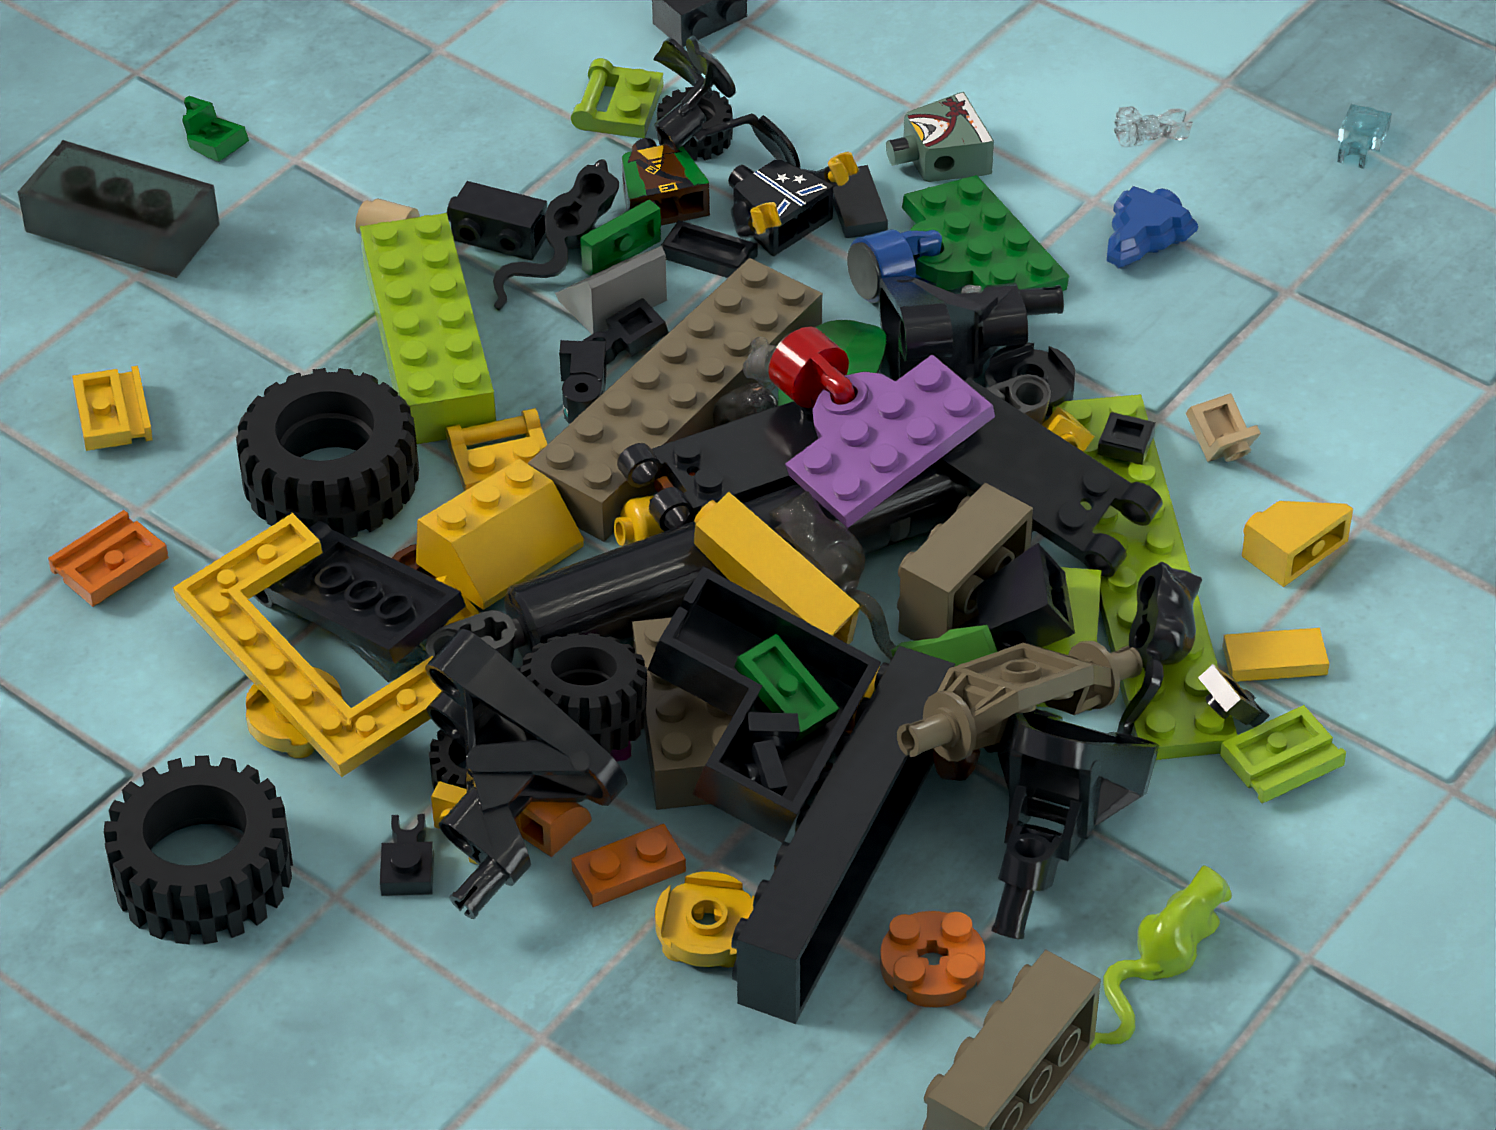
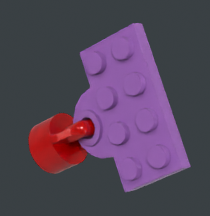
[768,327,995,528]

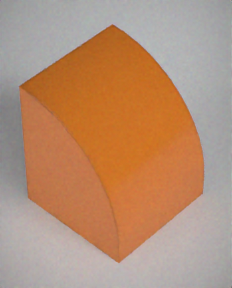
[515,802,592,857]

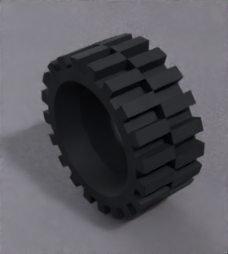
[103,755,293,944]

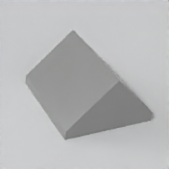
[555,246,667,334]

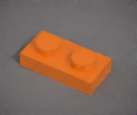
[571,823,686,907]

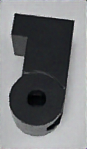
[559,340,607,424]

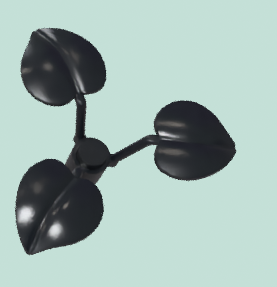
[653,35,800,168]

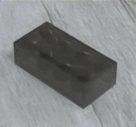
[17,140,220,278]

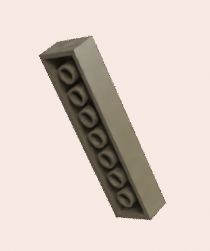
[528,258,823,542]

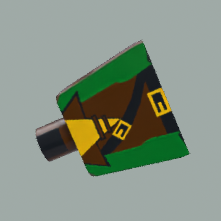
[622,138,710,226]

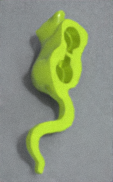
[1090,865,1232,1050]

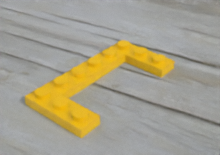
[173,513,441,777]

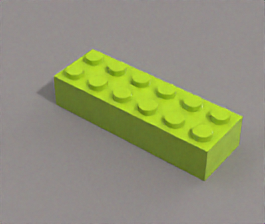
[359,213,496,444]

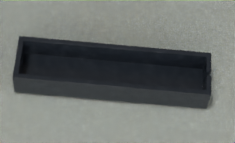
[731,646,955,1024]

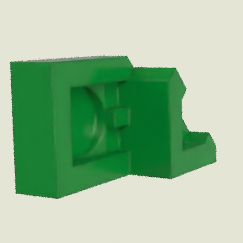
[182,96,249,162]

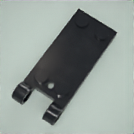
[933,377,1163,577]
[617,401,818,531]
[254,521,466,664]

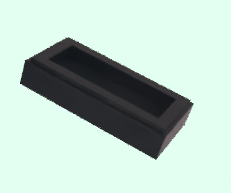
[833,165,888,238]
[661,220,758,278]

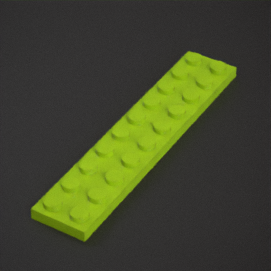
[1050,394,1238,760]

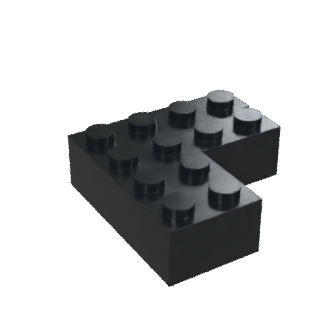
[647,567,881,843]

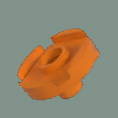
[880,911,985,1007]

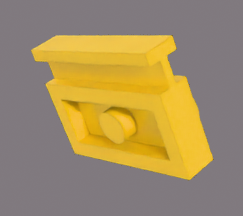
[72,366,153,451]

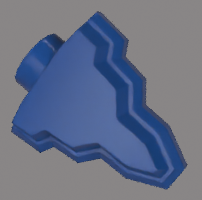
[1106,186,1198,269]

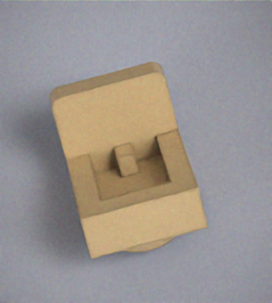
[1186,393,1261,462]

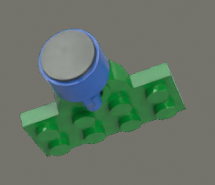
[847,175,1070,303]

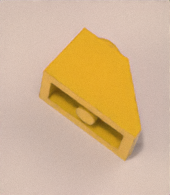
[1242,501,1353,587]

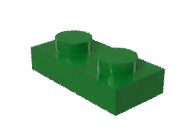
[580,200,661,276]
[734,634,840,742]

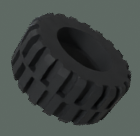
[236,368,419,538]

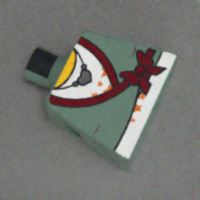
[886,92,994,182]

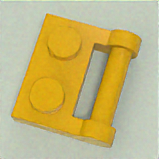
[445,408,548,491]

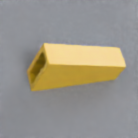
[694,492,860,644]

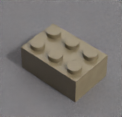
[897,483,1033,641]

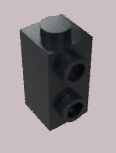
[446,181,548,261]

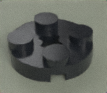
[984,342,1075,416]

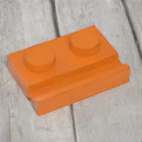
[48,510,169,607]

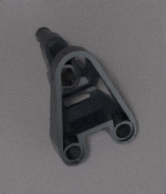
[878,276,1064,381]
[425,629,628,919]
[991,709,1159,939]

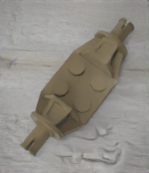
[897,641,1143,762]

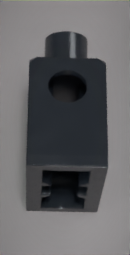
[959,543,1075,651]

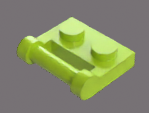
[571,58,664,138]

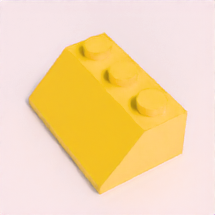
[416,459,584,610]

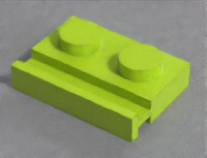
[1220,705,1346,804]

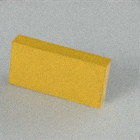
[1222,628,1329,682]

